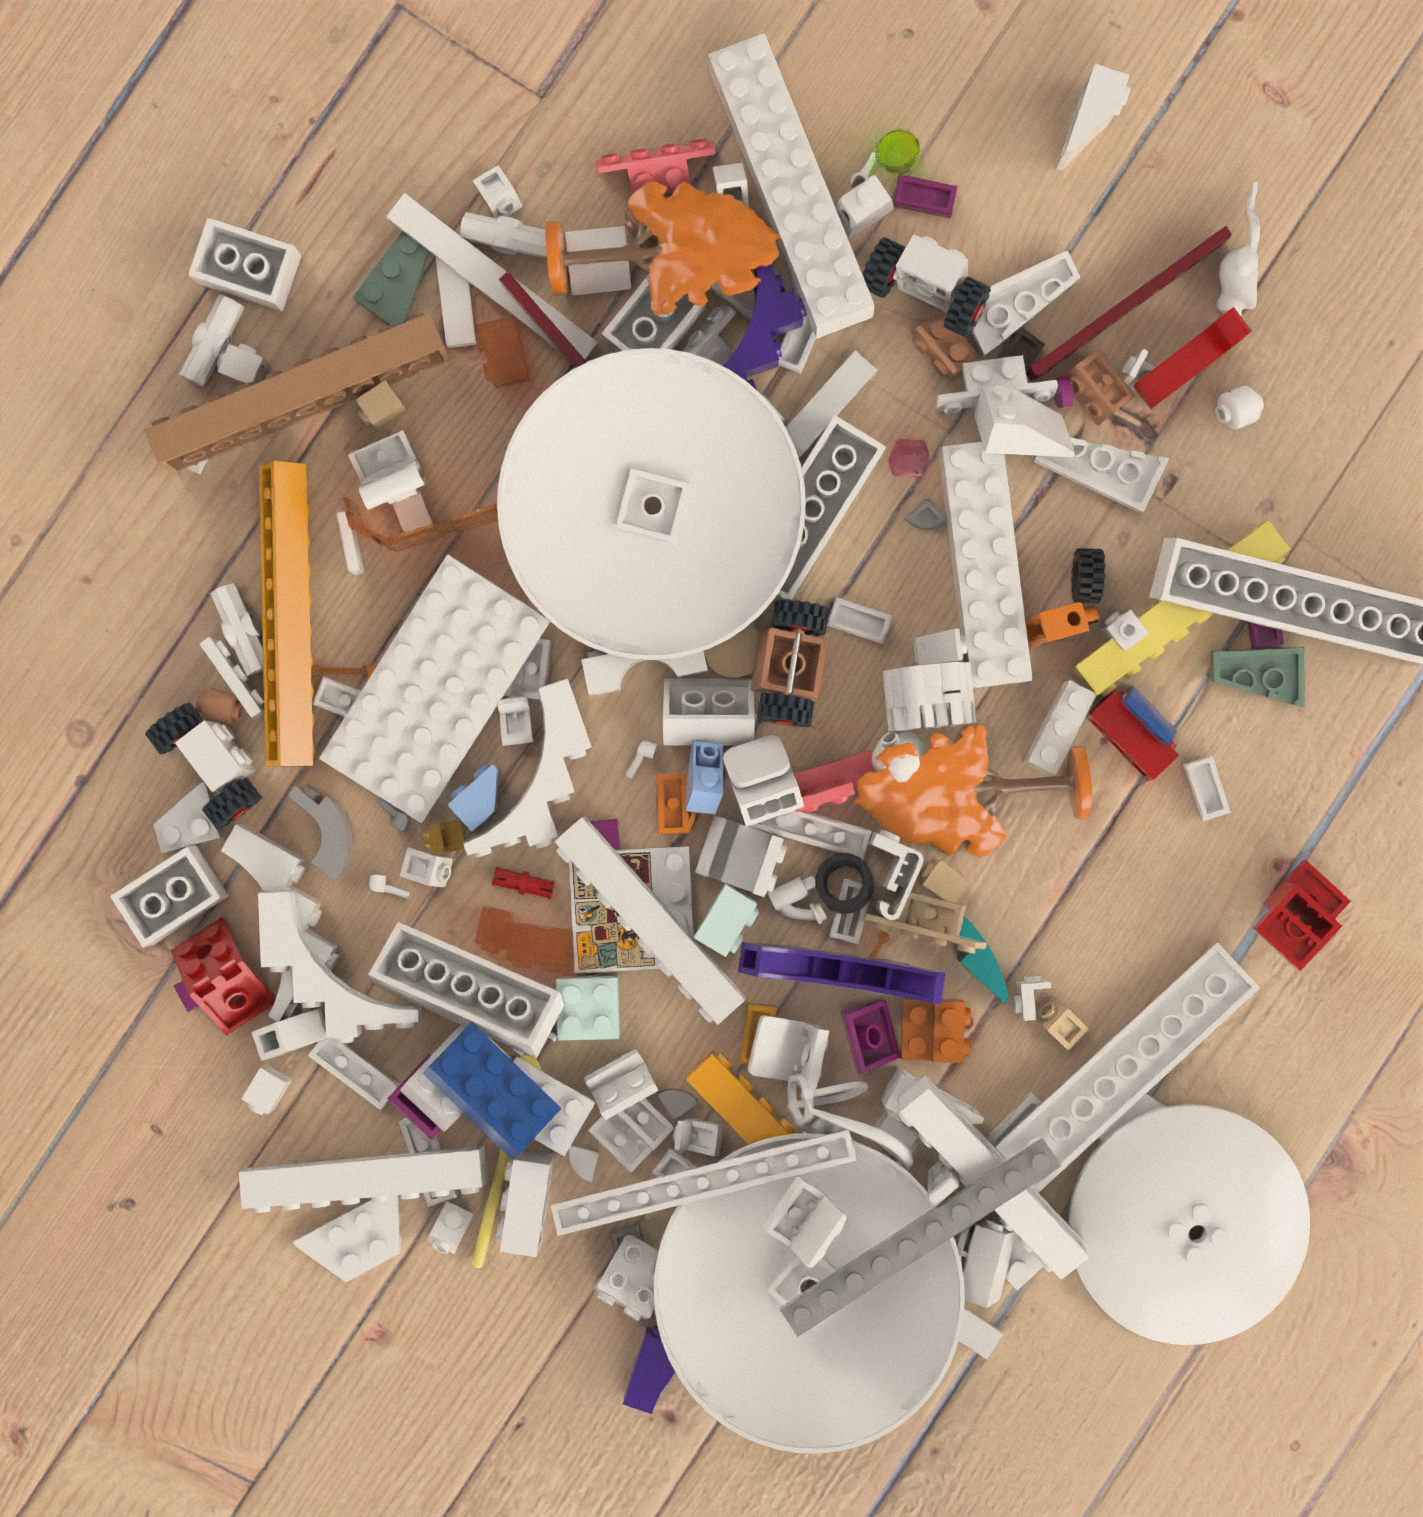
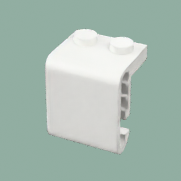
[348,430,426,510]
[695,815,787,897]
[868,829,924,920]

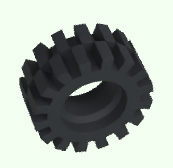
[1071,548,1106,603]

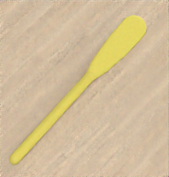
[472,1055,541,1268]

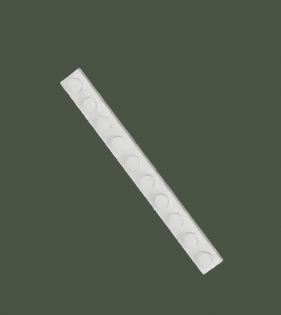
[550,1129,857,1236]

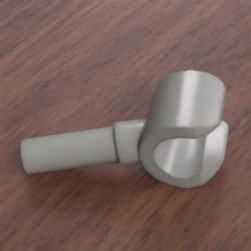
[376,797,411,832]

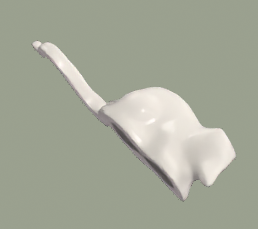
[1216,182,1260,315]

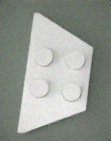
[293,1195,401,1282]

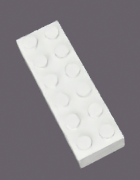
[776,415,886,600]
[368,922,564,1058]

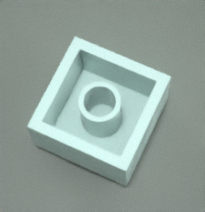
[694,883,759,957]
[556,975,620,1041]

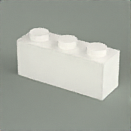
[1023,680,1097,776]

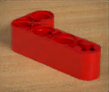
[1133,307,1252,410]

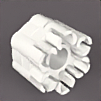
[882,662,977,732]

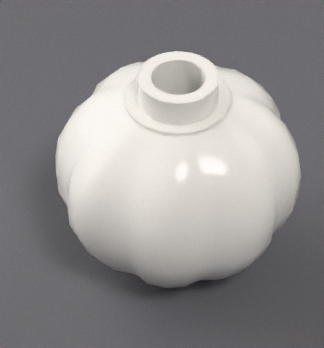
[871,731,928,782]

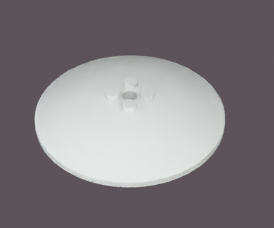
[1068,1104,1310,1345]

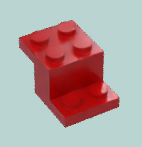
[1252,860,1351,971]

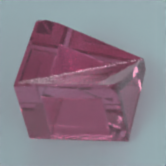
[888,439,929,477]

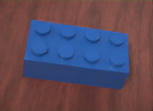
[423,1022,562,1160]

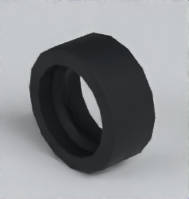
[815,853,874,914]

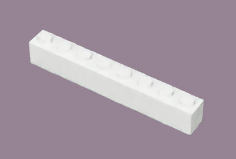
[555,817,747,1025]
[897,1075,1090,1279]
[239,1146,488,1213]

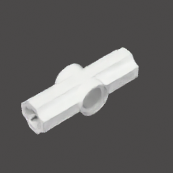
[460,212,547,259]
[179,294,244,388]
[210,583,263,676]

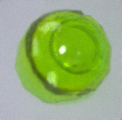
[875,129,921,176]

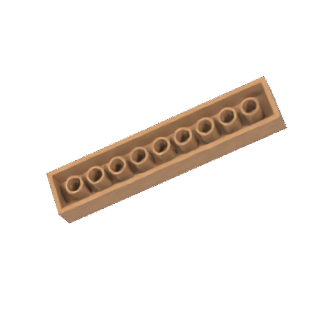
[144,312,450,474]

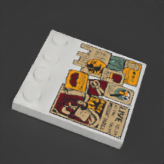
[569,846,694,973]

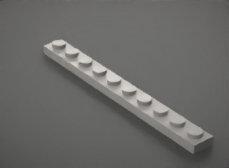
[780,1138,1062,1337]

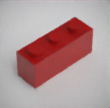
[1086,690,1179,781]

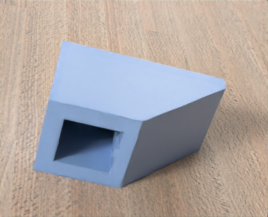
[686,741,723,814]
[448,764,500,832]

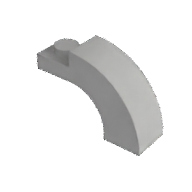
[288,785,353,881]

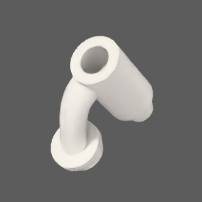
[767,876,827,925]

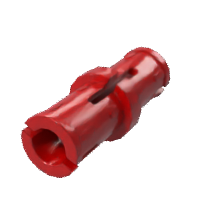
[492,867,555,900]

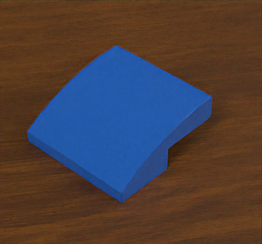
[1120,685,1177,745]

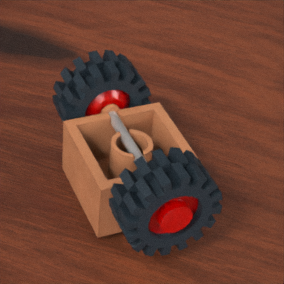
[751,599,830,727]

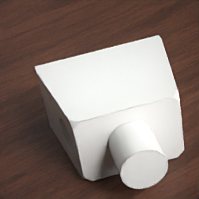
[835,175,894,240]

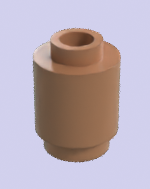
[195,688,244,724]

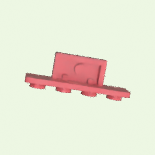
[596,139,716,196]
[793,750,876,813]

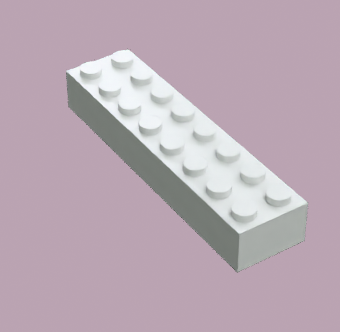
[938,442,1032,689]

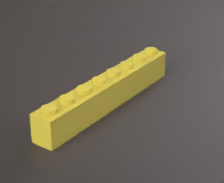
[1070,520,1290,697]

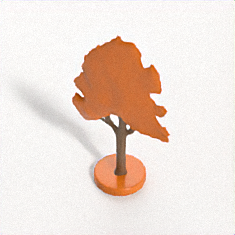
[545,181,780,316]
[855,724,1092,857]

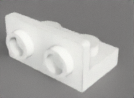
[584,1049,658,1120]

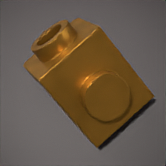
[424,820,465,855]

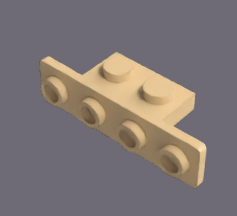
[865,892,987,953]

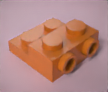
[901,998,971,1063]

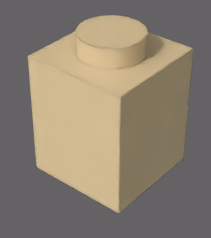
[356,380,407,430]
[920,859,970,903]

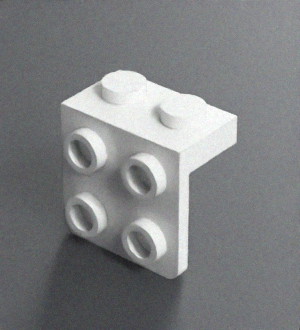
[748,1015,829,1090]
[762,1176,847,1268]
[593,1235,658,1322]

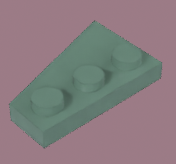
[353,231,430,326]
[1211,647,1305,708]

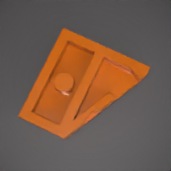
[656,773,697,834]

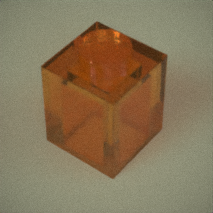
[475,906,515,953]

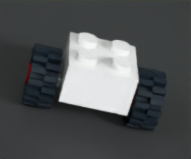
[862,234,991,338]
[145,702,262,830]

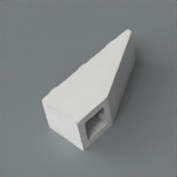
[912,628,967,666]

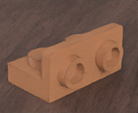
[912,309,979,380]
[1064,349,1135,425]

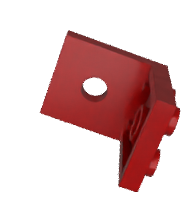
[171,917,276,1036]

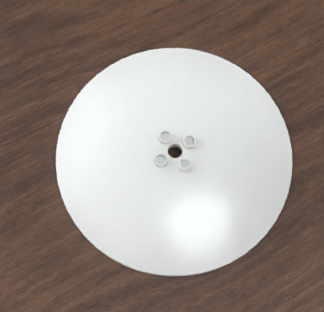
[497,348,806,660]
[654,1133,965,1454]

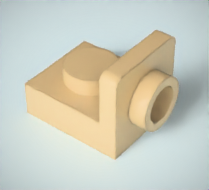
[1035,997,1089,1051]

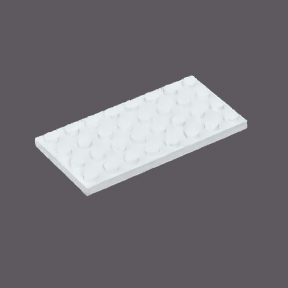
[319,554,551,823]

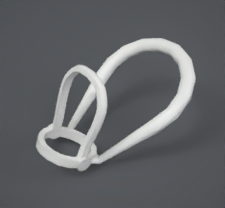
[787,1074,913,1171]

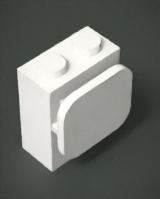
[723,735,804,826]
[957,1217,1017,1308]

